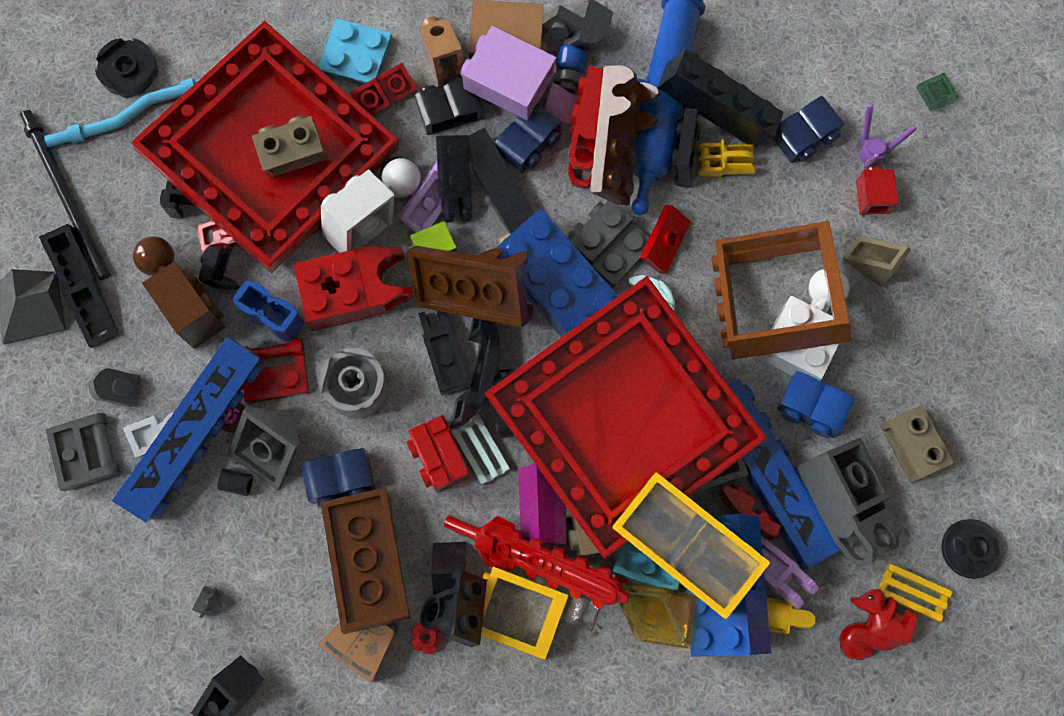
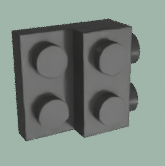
[568,201,649,288]

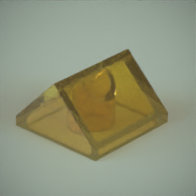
[619,583,697,649]

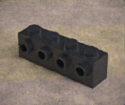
[657,49,783,149]

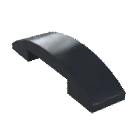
[450,318,499,430]

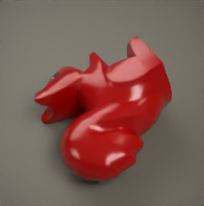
[839,589,918,661]

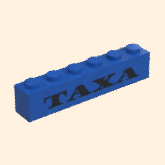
[112,337,263,523]
[728,379,841,570]

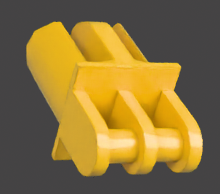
[697,139,755,179]
[766,597,816,635]

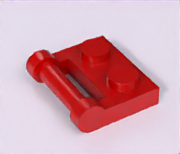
[243,338,309,404]

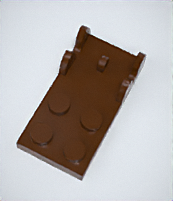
[590,65,661,205]
[407,245,534,327]
[321,488,411,634]

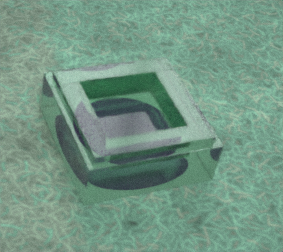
[916,73,959,112]

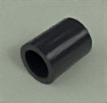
[217,468,254,496]

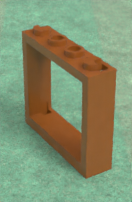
[711,221,851,360]

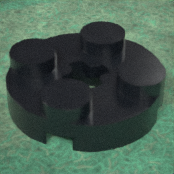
[95,38,159,98]

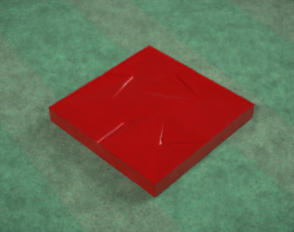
[131,20,399,274]
[484,276,768,559]

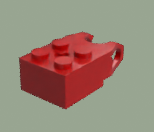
[568,66,603,189]
[293,246,414,332]

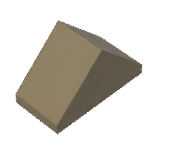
[842,236,911,287]

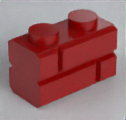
[406,415,471,493]

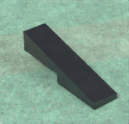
[469,127,534,234]
[39,224,120,348]

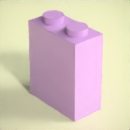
[461,26,556,120]

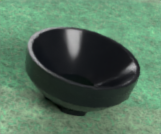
[941,519,1003,579]

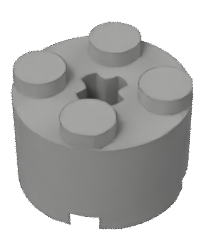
[319,347,388,418]

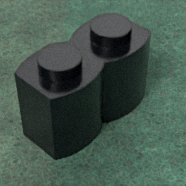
[415,77,483,135]

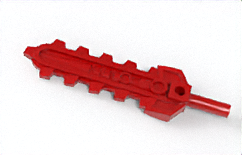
[444,515,630,609]

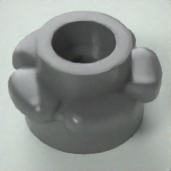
[554,69,582,95]
[192,585,221,618]

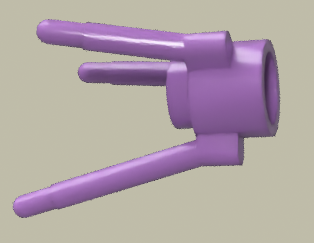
[859,104,917,169]

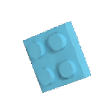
[318,18,393,85]

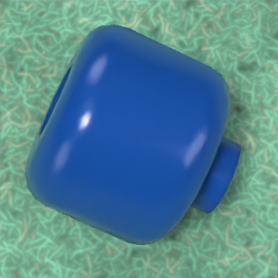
[556,44,588,74]

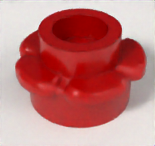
[411,623,444,654]

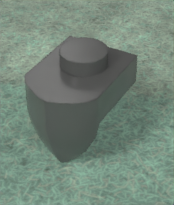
[88,368,140,407]

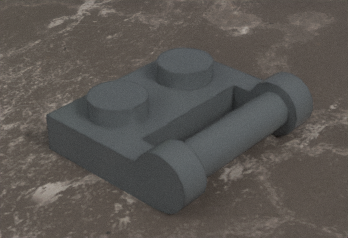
[46,413,120,492]

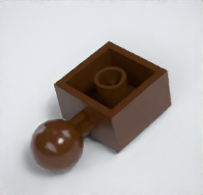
[133,236,225,349]

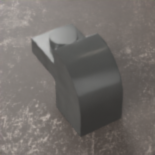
[541,0,613,50]

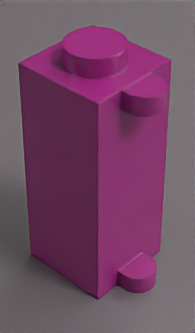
[518,464,567,551]

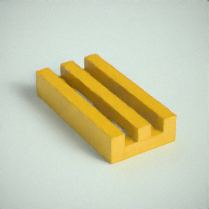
[878,564,953,622]

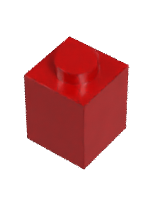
[856,166,898,215]

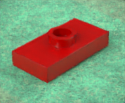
[640,205,691,274]

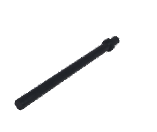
[20,110,111,281]

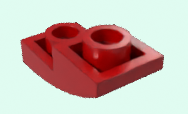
[350,62,418,115]
[718,484,781,540]

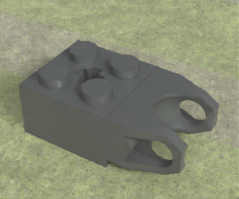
[796,438,899,567]

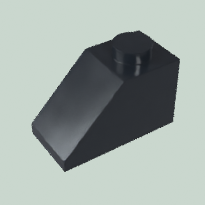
[191,655,264,716]

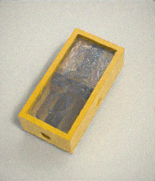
[612,472,771,619]

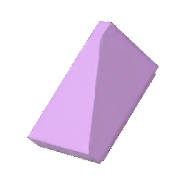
[545,83,578,126]

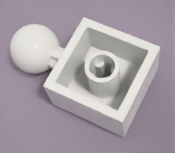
[321,158,421,253]
[757,269,850,381]

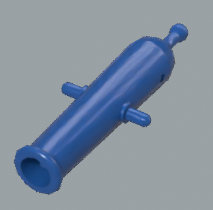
[632,0,706,215]

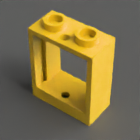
[481,567,568,660]

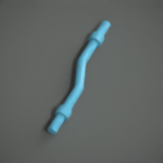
[44,78,200,148]

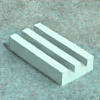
[451,414,510,486]

